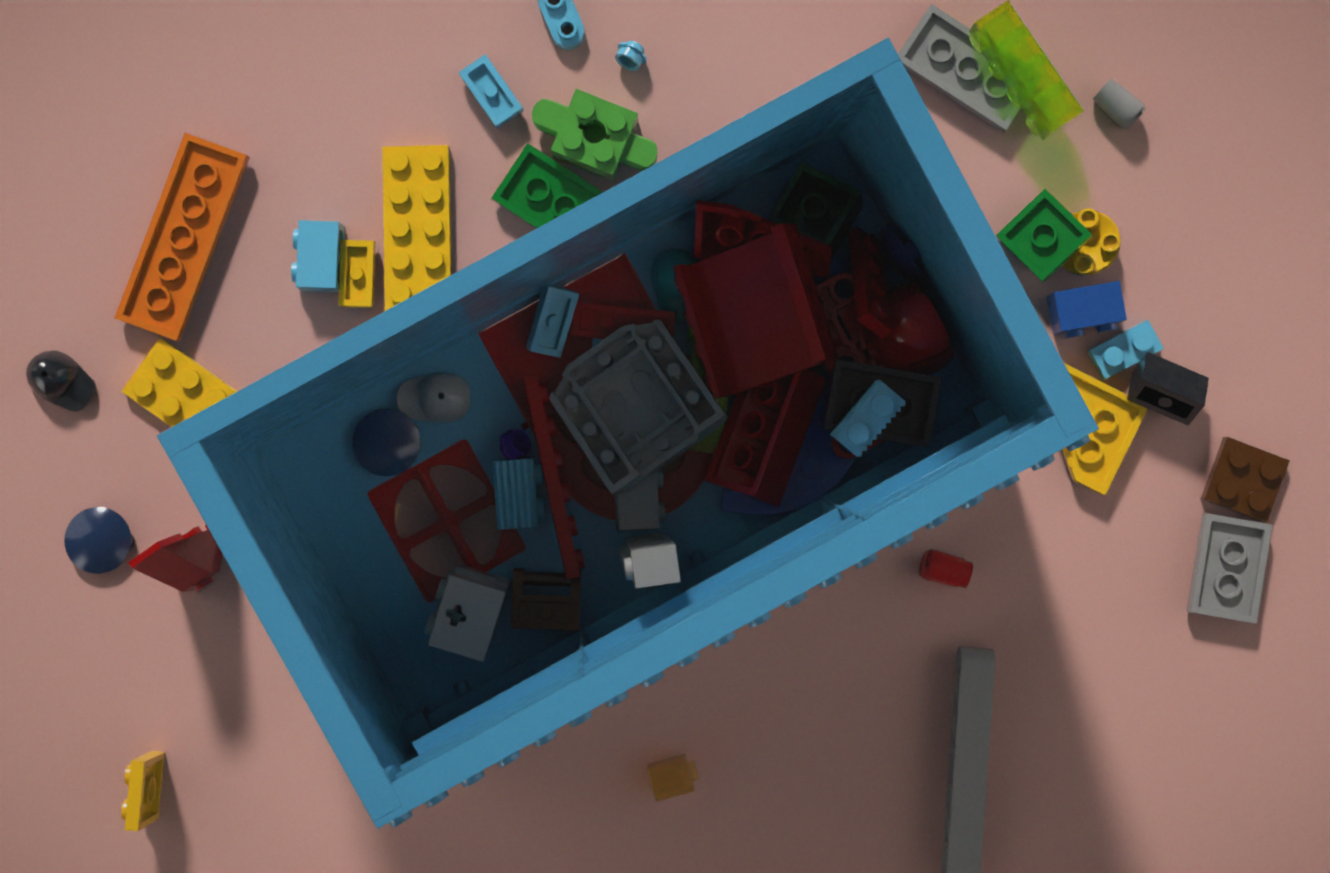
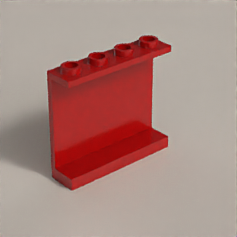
[673,223,838,399]

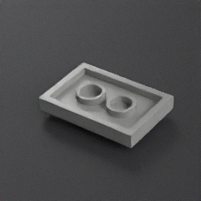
[1186,513,1272,624]

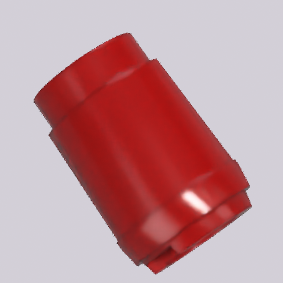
[919,549,973,588]

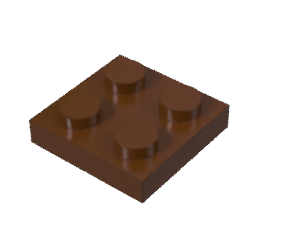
[1200,437,1290,523]

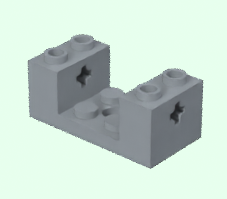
[424,564,511,662]

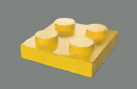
[121,751,165,831]

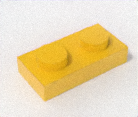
[338,240,376,308]

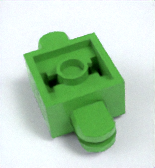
[532,89,658,182]

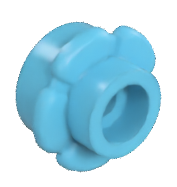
[615,40,647,71]

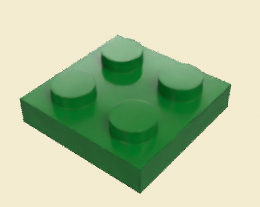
[996,189,1093,283]

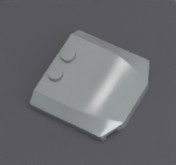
[549,319,728,496]

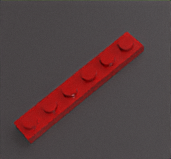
[523,375,585,579]

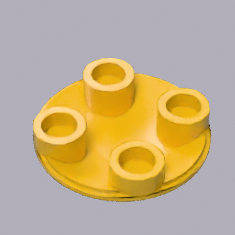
[1063,208,1121,275]

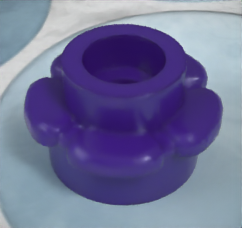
[500,430,531,460]

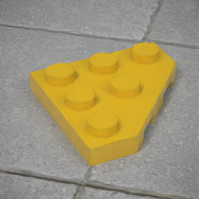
[1062,363,1148,495]

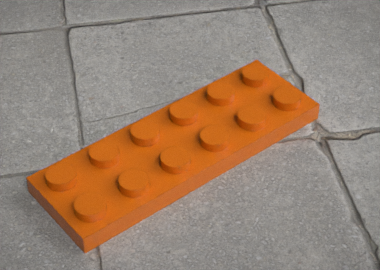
[114,133,250,342]

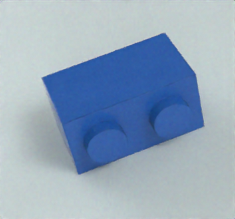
[1046,281,1127,339]

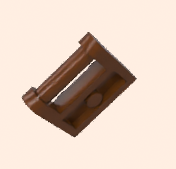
[511,568,581,631]

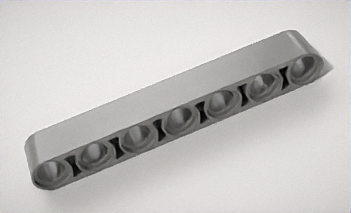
[942,646,995,873]

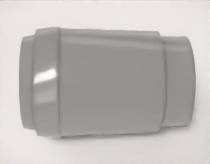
[1093,79,1146,130]

